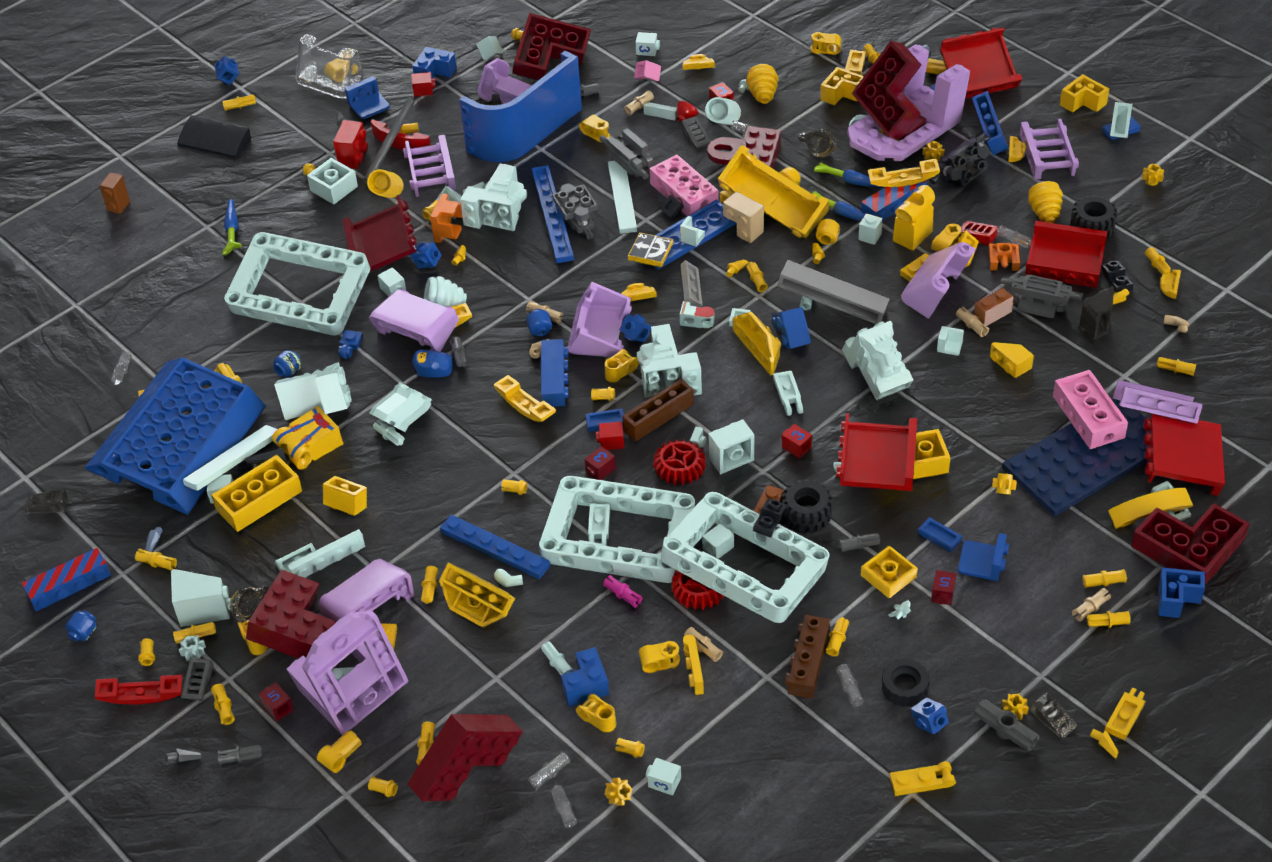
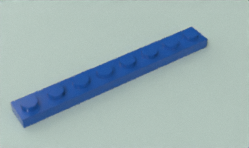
[532,165,574,263]

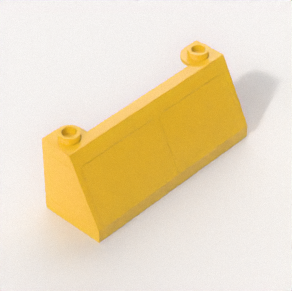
[718,145,830,239]

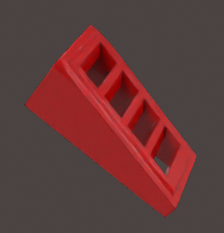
[960,221,998,246]

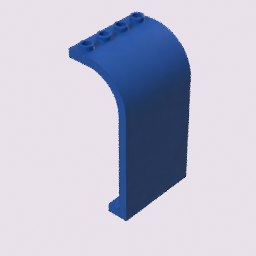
[459,51,582,162]

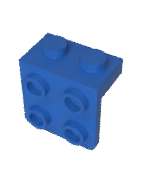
[345,76,390,119]
[958,533,1009,581]

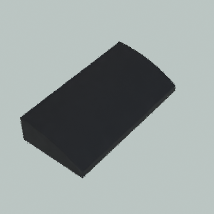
[177,115,251,158]

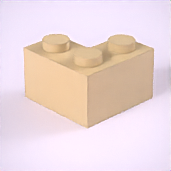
[723,192,764,243]

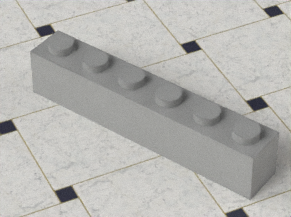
[777,260,890,324]

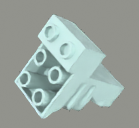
[460,163,527,231]
[842,321,913,400]
[637,324,702,398]
[274,362,352,420]

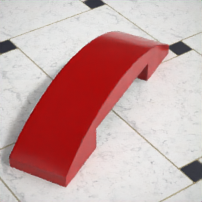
[371,119,431,150]
[95,675,182,704]

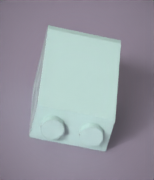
[171,569,233,627]

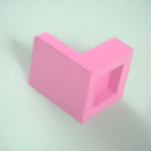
[634,60,661,81]

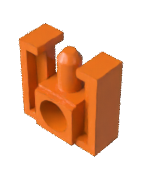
[989,243,1020,271]

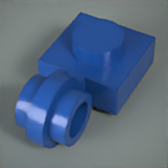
[338,330,363,359]

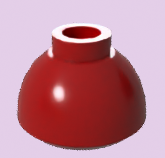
[676,101,698,122]

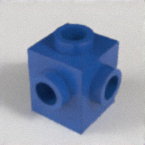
[215,56,239,85]
[410,242,442,269]
[619,314,652,343]
[911,697,949,735]

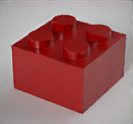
[333,120,368,169]

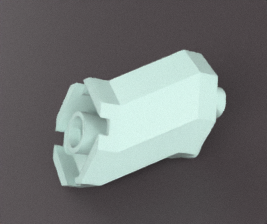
[370,382,432,432]

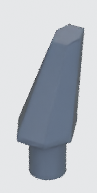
[145,527,163,552]

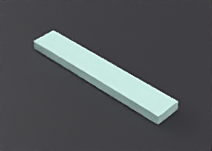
[608,161,637,234]
[183,425,277,491]

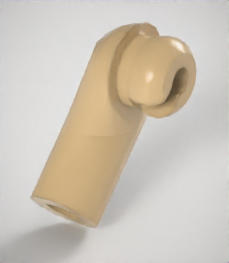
[1163,315,1189,333]
[529,339,549,359]

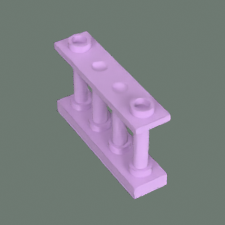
[1020,119,1079,179]
[403,135,456,197]
[1113,380,1202,423]

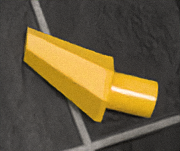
[812,243,825,264]
[451,245,466,266]
[726,259,749,278]
[1101,289,1129,306]
[1090,729,1118,759]

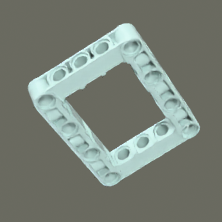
[224,232,370,335]
[539,476,695,583]
[661,492,829,623]

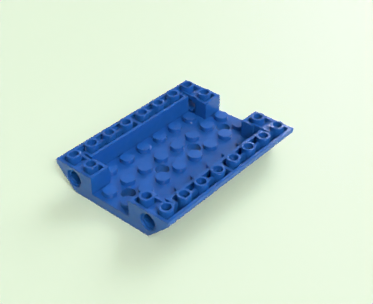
[85,357,266,515]

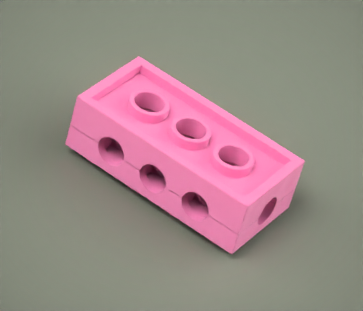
[650,155,719,216]
[1053,370,1128,449]

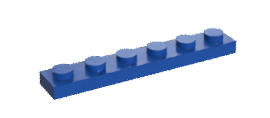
[440,514,550,579]

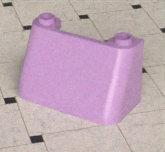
[477,58,532,105]
[901,242,976,319]
[568,282,632,357]
[369,289,459,352]
[319,559,415,621]

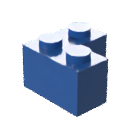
[412,47,457,78]
[771,307,811,349]
[1158,568,1205,618]
[561,647,609,706]

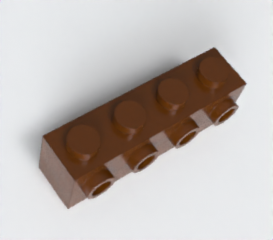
[622,379,694,442]
[785,615,830,699]

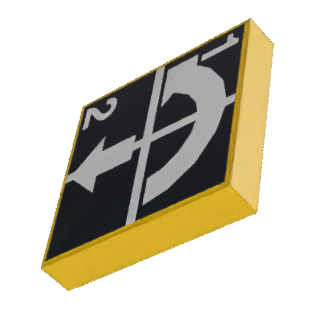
[628,233,673,267]

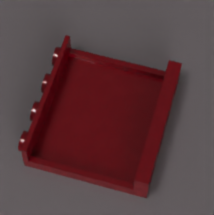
[342,195,417,272]

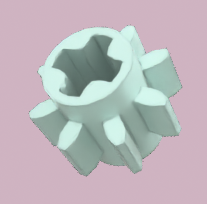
[179,635,206,661]

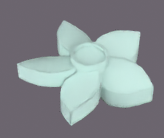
[888,600,911,620]

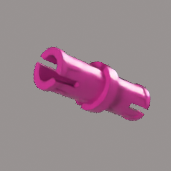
[603,575,642,607]

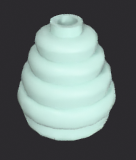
[424,276,467,307]

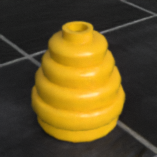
[746,64,779,104]
[1028,181,1063,223]

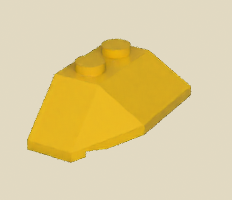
[732,312,781,376]
[439,563,515,627]

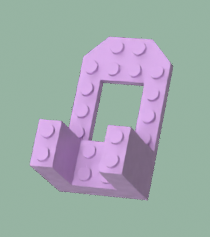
[847,44,970,161]
[287,611,408,735]

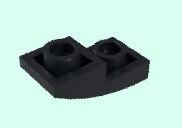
[1101,261,1133,293]
[752,498,786,538]

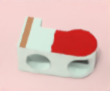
[680,301,714,328]

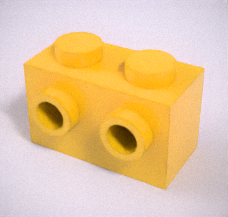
[323,476,367,516]

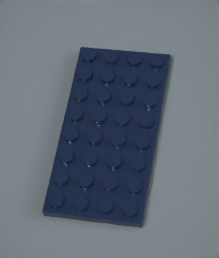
[1002,399,1147,517]

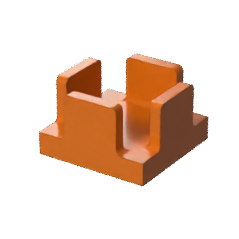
[430,194,463,243]

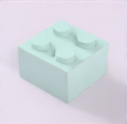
[307,158,358,204]
[709,419,754,474]

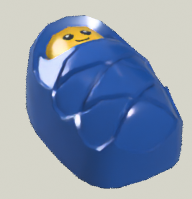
[412,350,453,377]

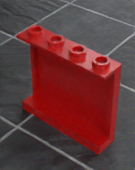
[939,28,1023,98]
[1025,221,1107,288]
[836,413,917,491]
[1143,413,1225,496]

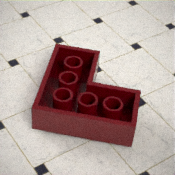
[512,13,591,80]
[852,41,922,139]
[1131,503,1250,584]
[246,569,337,659]
[407,714,523,802]

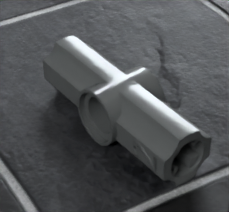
[974,699,1039,751]

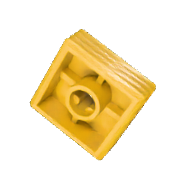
[861,546,918,598]

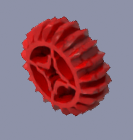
[653,439,706,486]
[671,571,724,611]

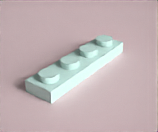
[287,529,365,578]

